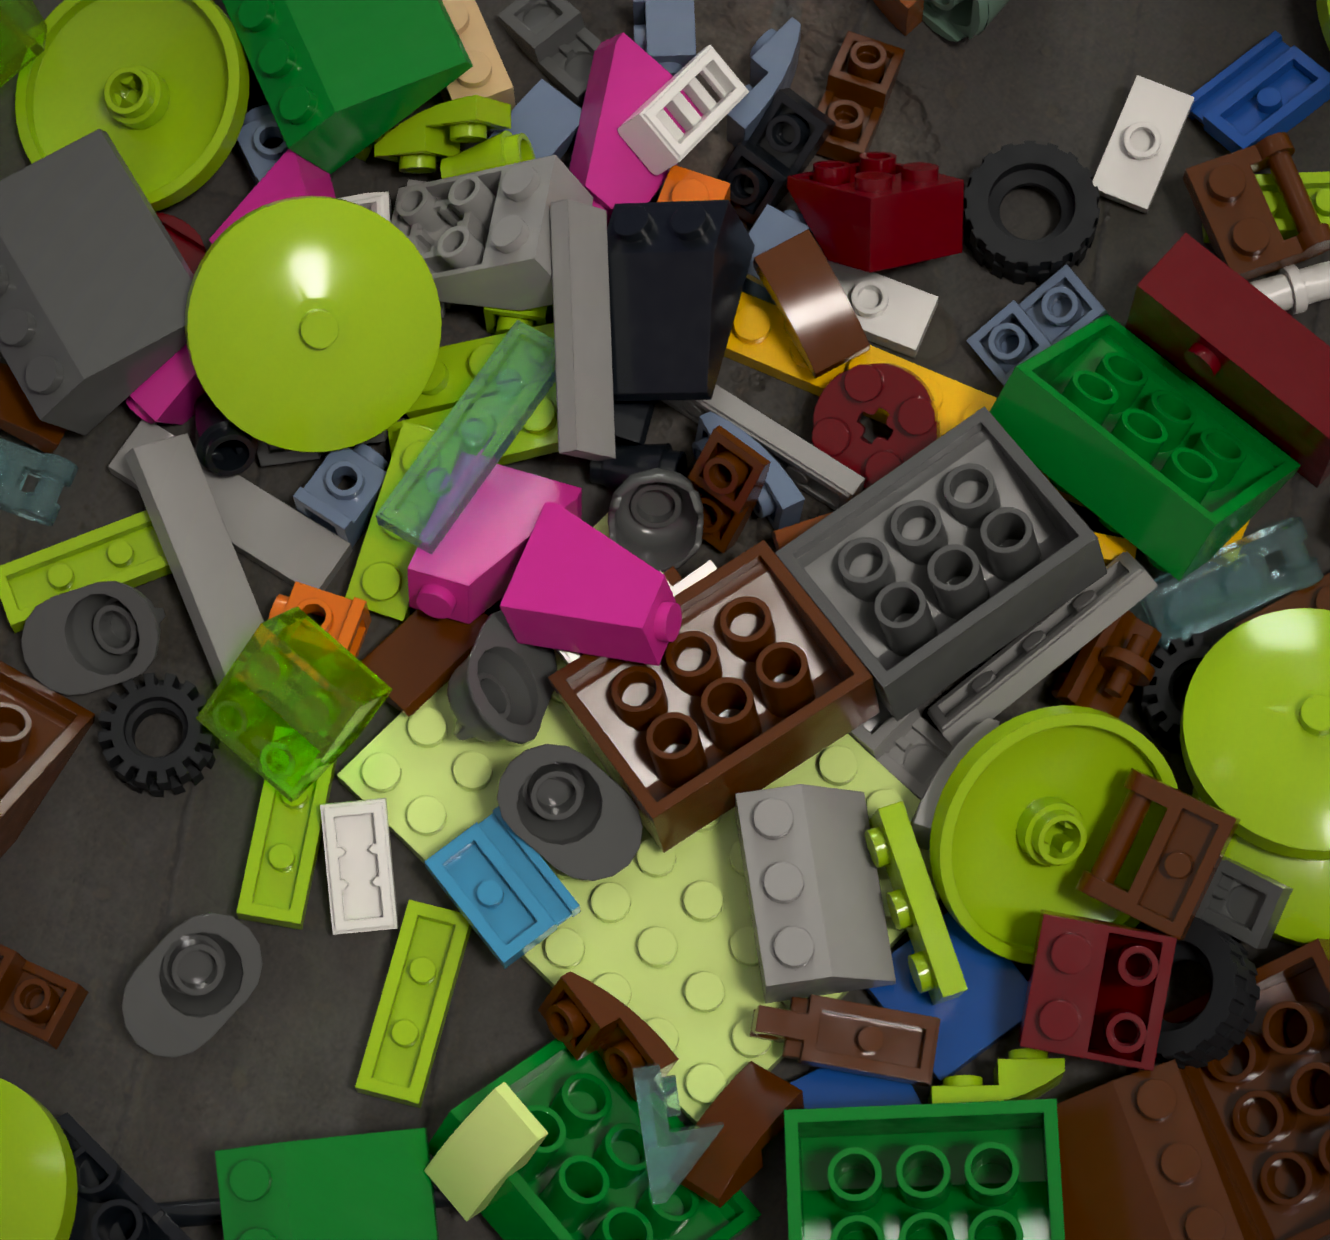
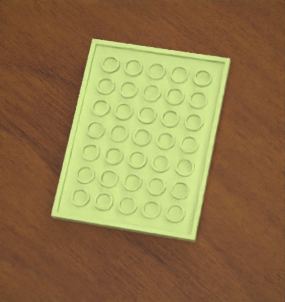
[337,513,940,1125]

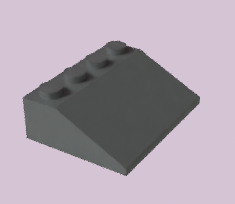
[0,129,194,436]
[775,406,1107,722]

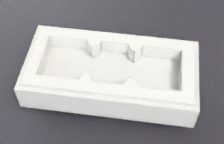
[1092,75,1194,214]
[823,253,939,358]
[320,798,399,935]

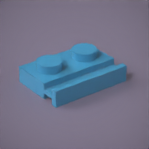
[424,806,581,969]

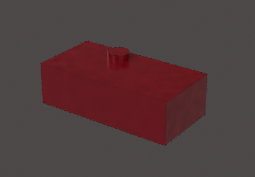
[1125,232,1330,488]

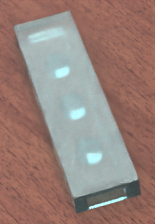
[376,320,556,555]

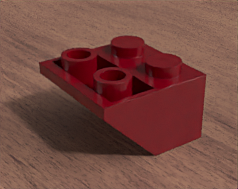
[787,152,964,273]
[1018,909,1177,1071]

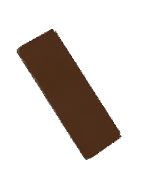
[358,609,489,717]

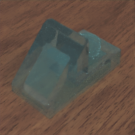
[633,1062,724,1205]

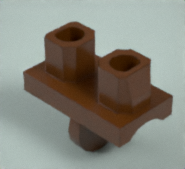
[1050,610,1162,718]

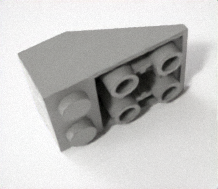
[391,155,594,311]

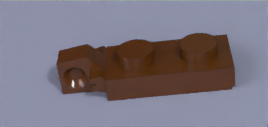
[750,994,941,1087]

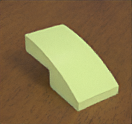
[424,1082,548,1221]

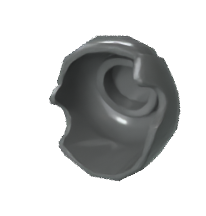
[608,468,704,572]

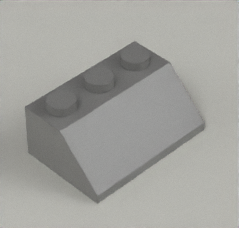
[735,784,896,1004]

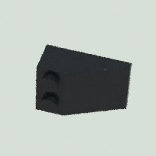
[607,200,755,401]

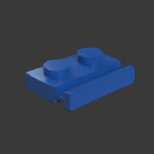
[1188,30,1330,153]

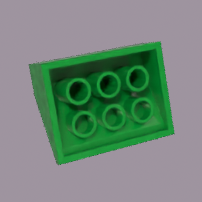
[222,0,473,174]
[989,314,1301,581]
[428,1038,762,1240]
[784,1099,1065,1240]
[215,1128,439,1240]

